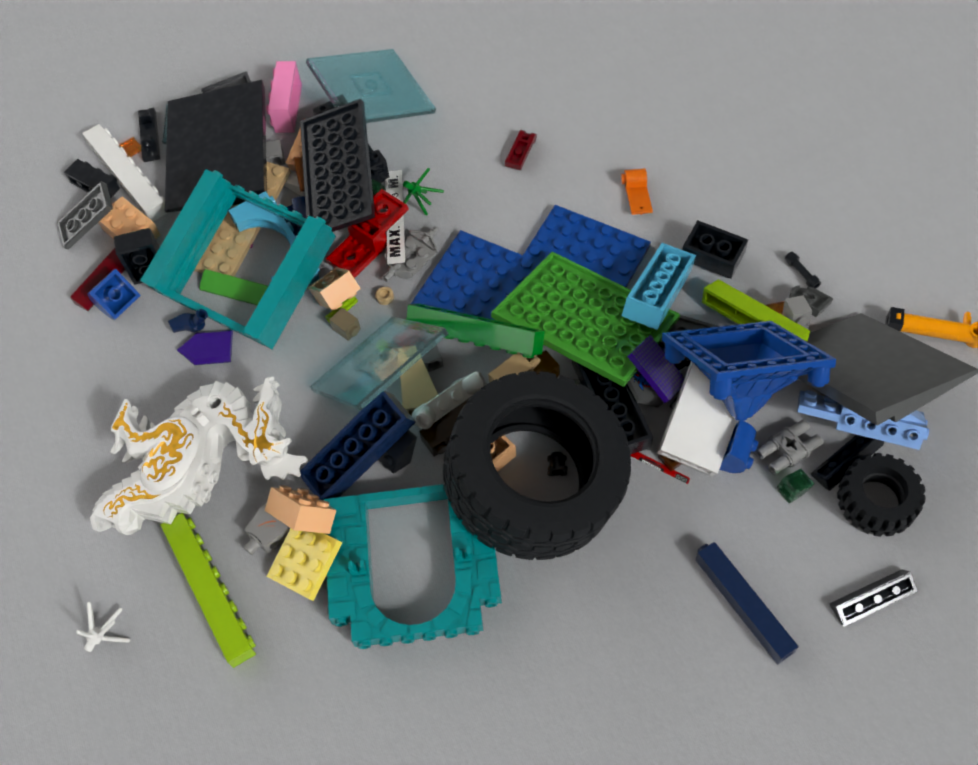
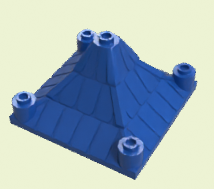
[662,321,836,421]

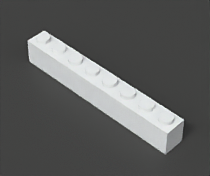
[82,124,169,222]

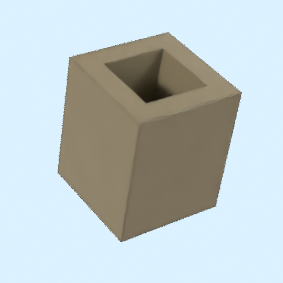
[329,308,361,341]

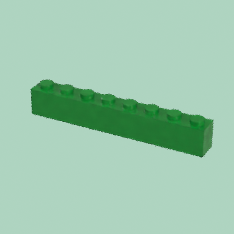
[406,303,545,358]

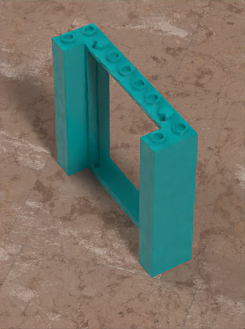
[140,169,336,350]

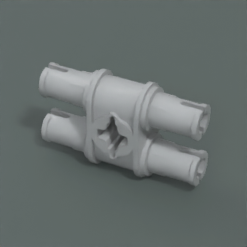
[755,419,823,475]

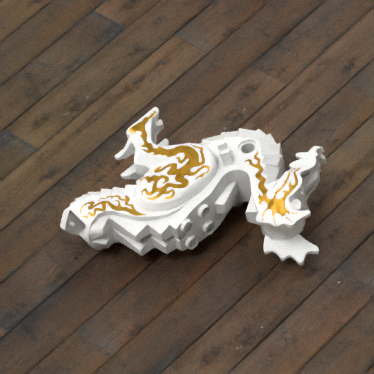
[90,376,308,535]

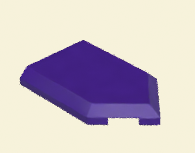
[177,330,233,365]

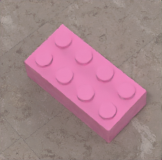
[266,61,302,133]

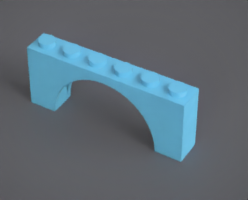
[228,191,320,284]

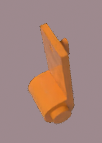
[621,168,653,215]

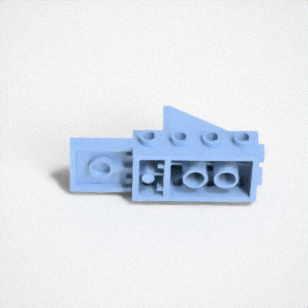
[797,390,929,450]

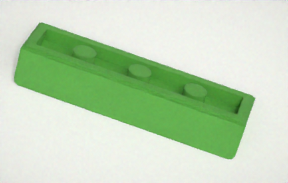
[199,269,268,305]

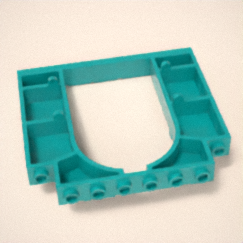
[324,484,502,649]

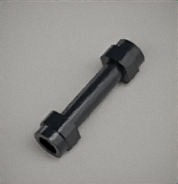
[785,251,821,289]

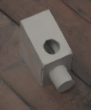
[243,504,290,555]

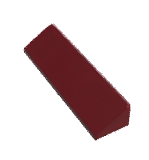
[70,248,125,311]

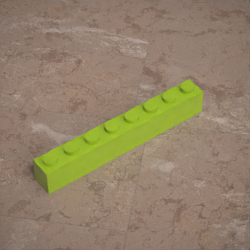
[160,513,256,668]

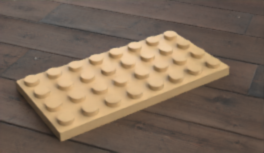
[194,162,291,277]

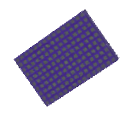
[627,335,685,403]

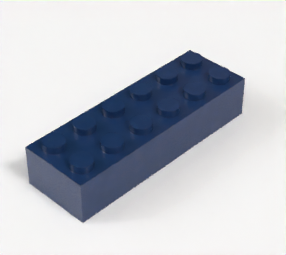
[300,389,416,500]

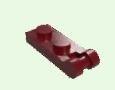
[505,130,537,170]

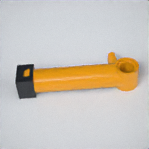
[885,307,978,348]

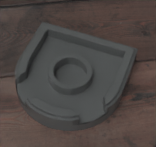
[789,285,833,317]

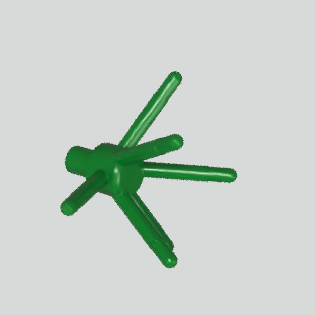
[403,168,444,215]

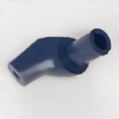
[168,309,208,333]

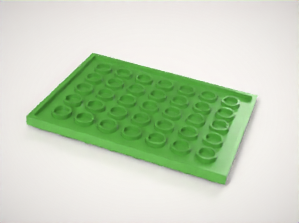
[491,252,680,387]

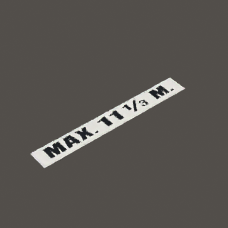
[385,170,405,264]

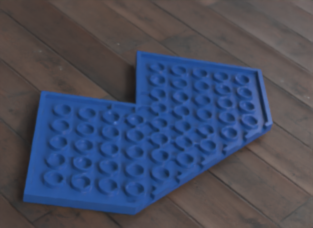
[411,205,651,320]

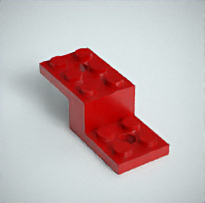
[326,189,409,278]

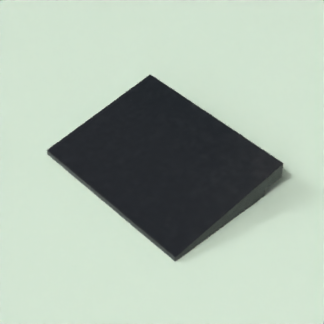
[165,79,267,213]

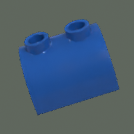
[87,269,141,320]
[719,421,759,473]

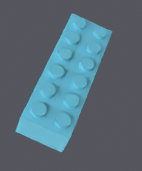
[622,243,696,330]

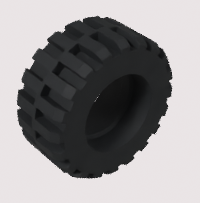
[837,453,926,537]

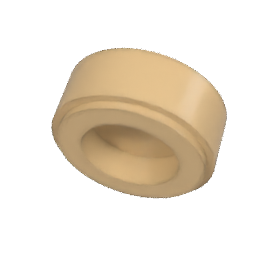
[375,287,394,305]

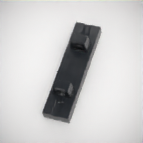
[138,108,161,162]

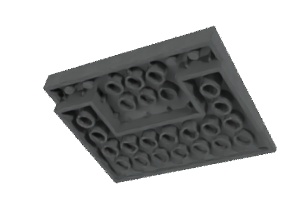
[799,313,978,426]

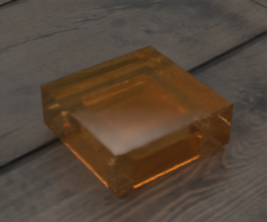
[119,137,141,157]

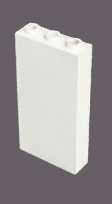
[657,361,737,476]

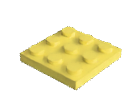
[266,528,342,601]

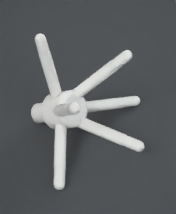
[76,602,130,652]

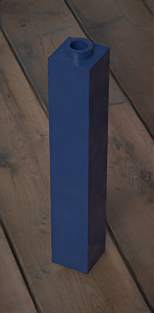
[695,542,799,665]

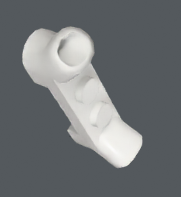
[412,371,486,429]

